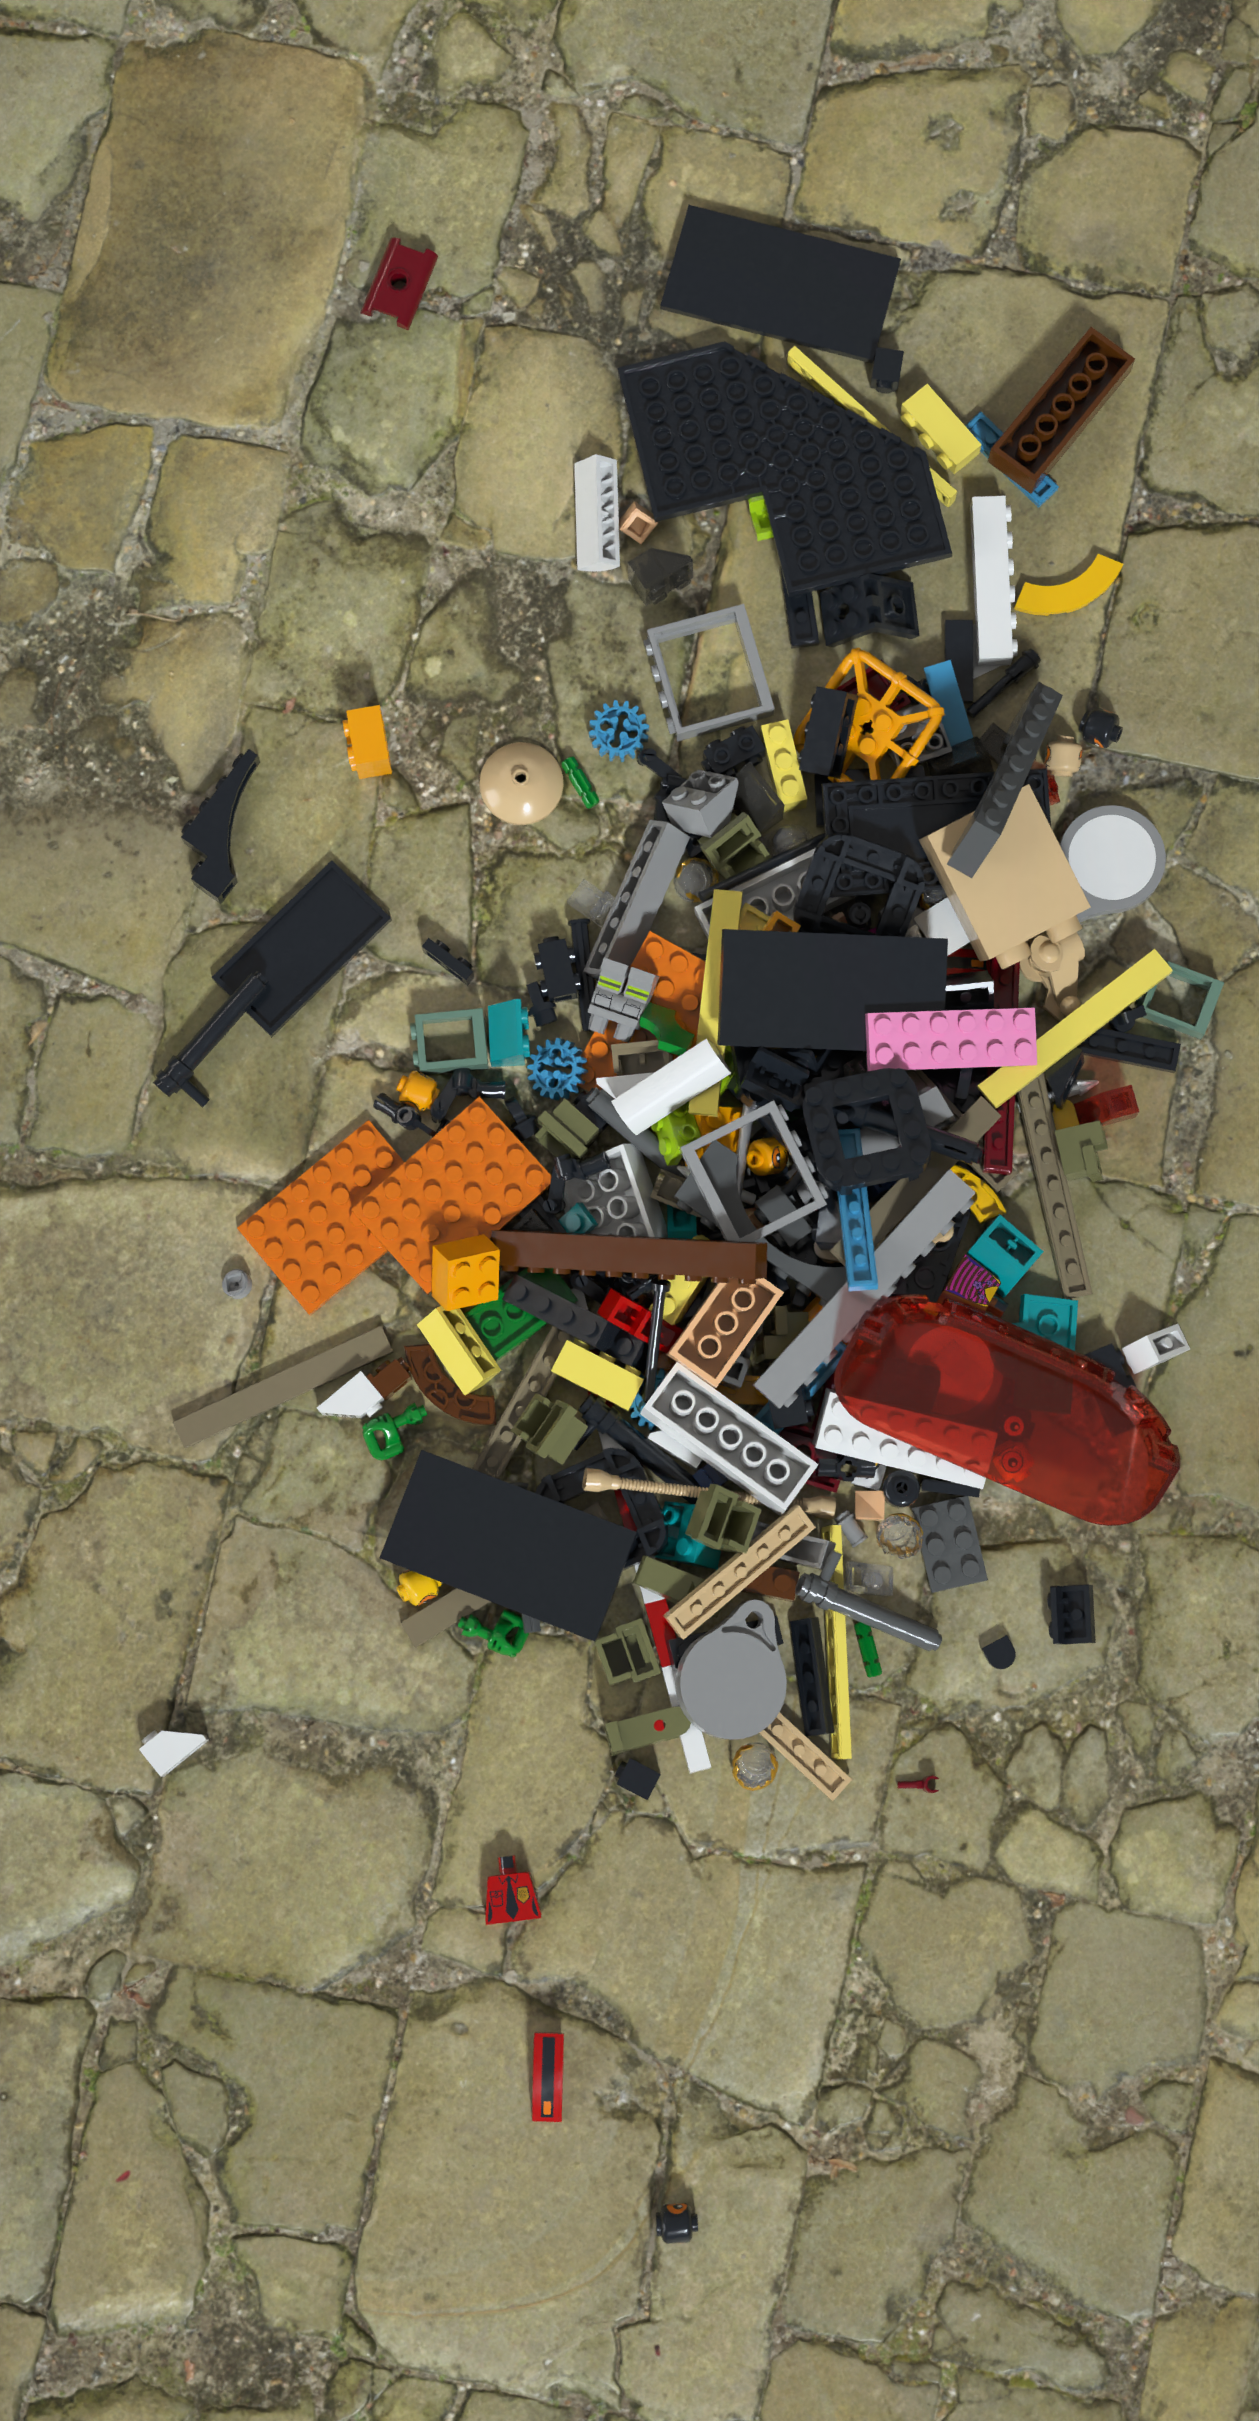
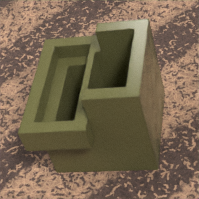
[698,812,771,879]
[535,1099,599,1159]
[1055,1120,1108,1182]
[754,1306,809,1364]
[511,1393,588,1465]
[685,1484,762,1553]
[595,1618,661,1686]

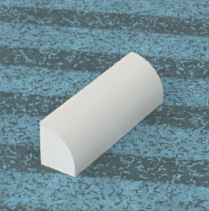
[574,454,620,572]
[611,1039,731,1135]

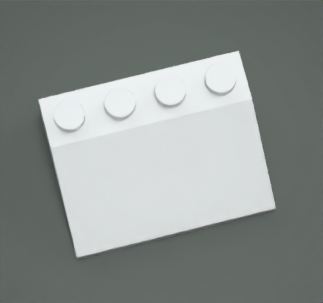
[563,1144,668,1280]

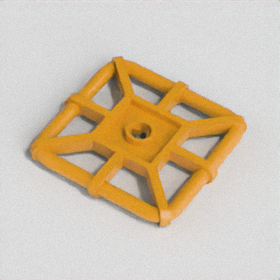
[793,647,945,783]

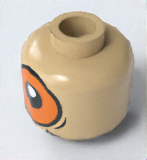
[1044,736,1083,777]

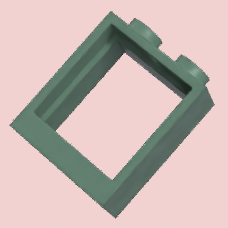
[1135,960,1224,1040]
[410,1008,489,1075]

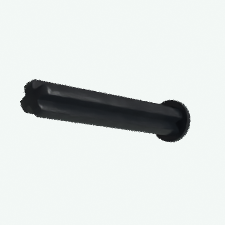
[568,919,595,1032]

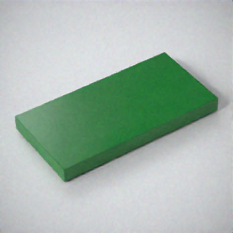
[464,1268,579,1362]

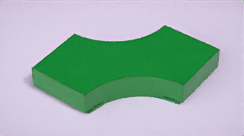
[639,1002,695,1056]

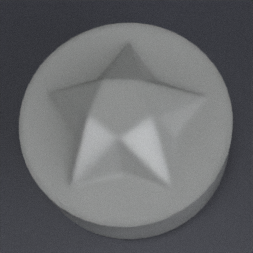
[222,1269,252,1299]

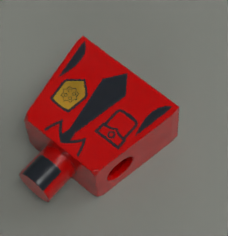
[485,1855,542,1925]

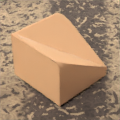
[619,501,658,544]
[854,1491,885,1521]

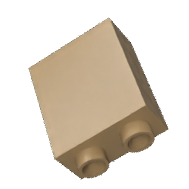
[919,784,1091,969]

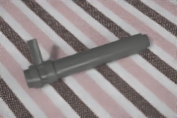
[585,1087,686,1179]
[795,1550,942,1651]

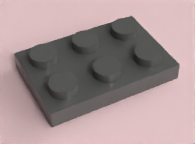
[911,1496,988,1593]

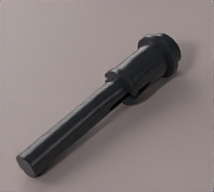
[966,649,1041,718]

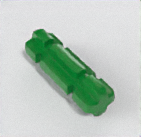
[562,756,599,809]
[854,1622,882,1678]

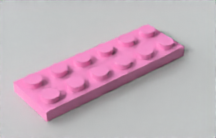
[865,1008,1037,1071]

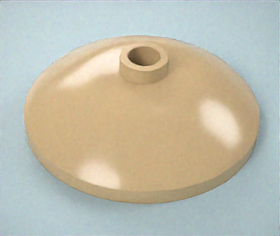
[480,742,563,825]

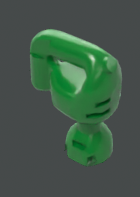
[362,1402,427,1461]
[458,1609,529,1657]

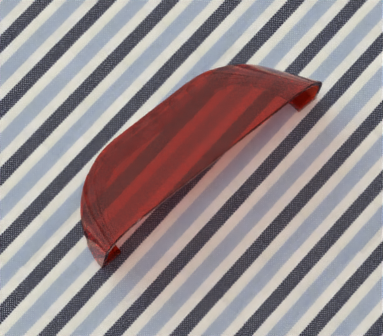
[834,1294,1180,1526]

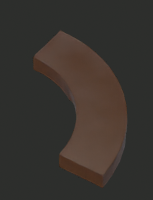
[404,1344,497,1425]

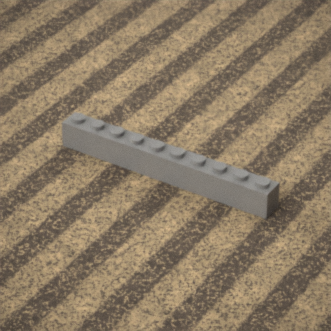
[753,1169,976,1409]

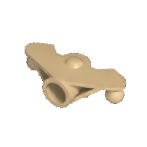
[1020,931,1085,1022]

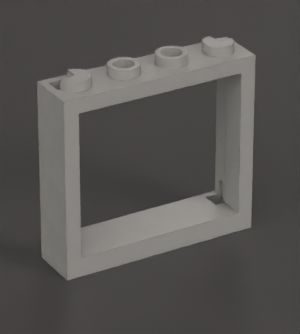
[643,604,774,742]
[679,1101,828,1242]

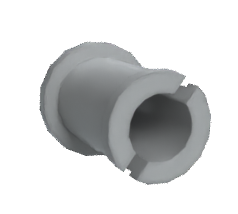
[834,1509,868,1548]

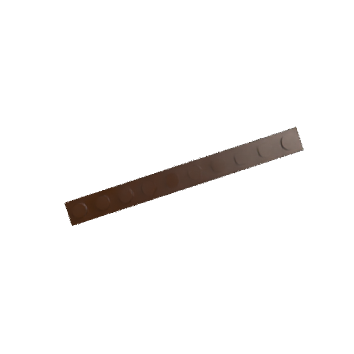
[492,1230,767,1284]

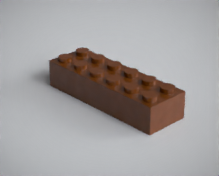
[987,327,1135,494]

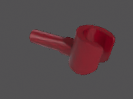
[898,1776,939,1793]

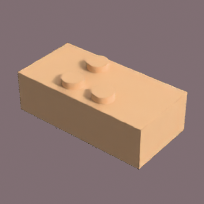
[667,1278,784,1388]

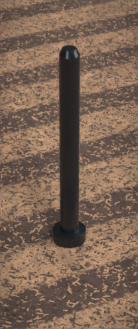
[642,1279,671,1403]

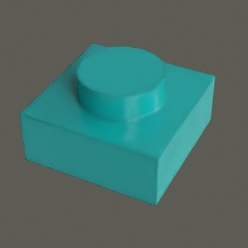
[558,1202,599,1234]

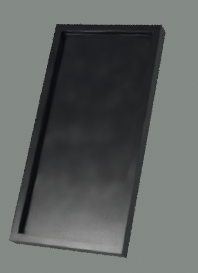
[211,860,392,1038]

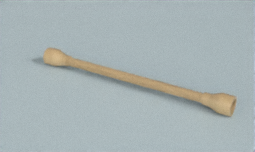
[583,1468,836,1520]

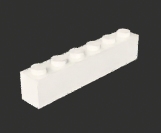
[970,496,1018,666]

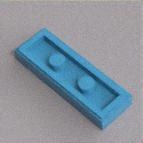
[923,660,974,748]

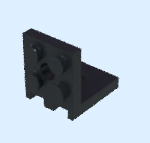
[820,573,920,647]

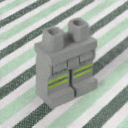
[588,957,660,1043]

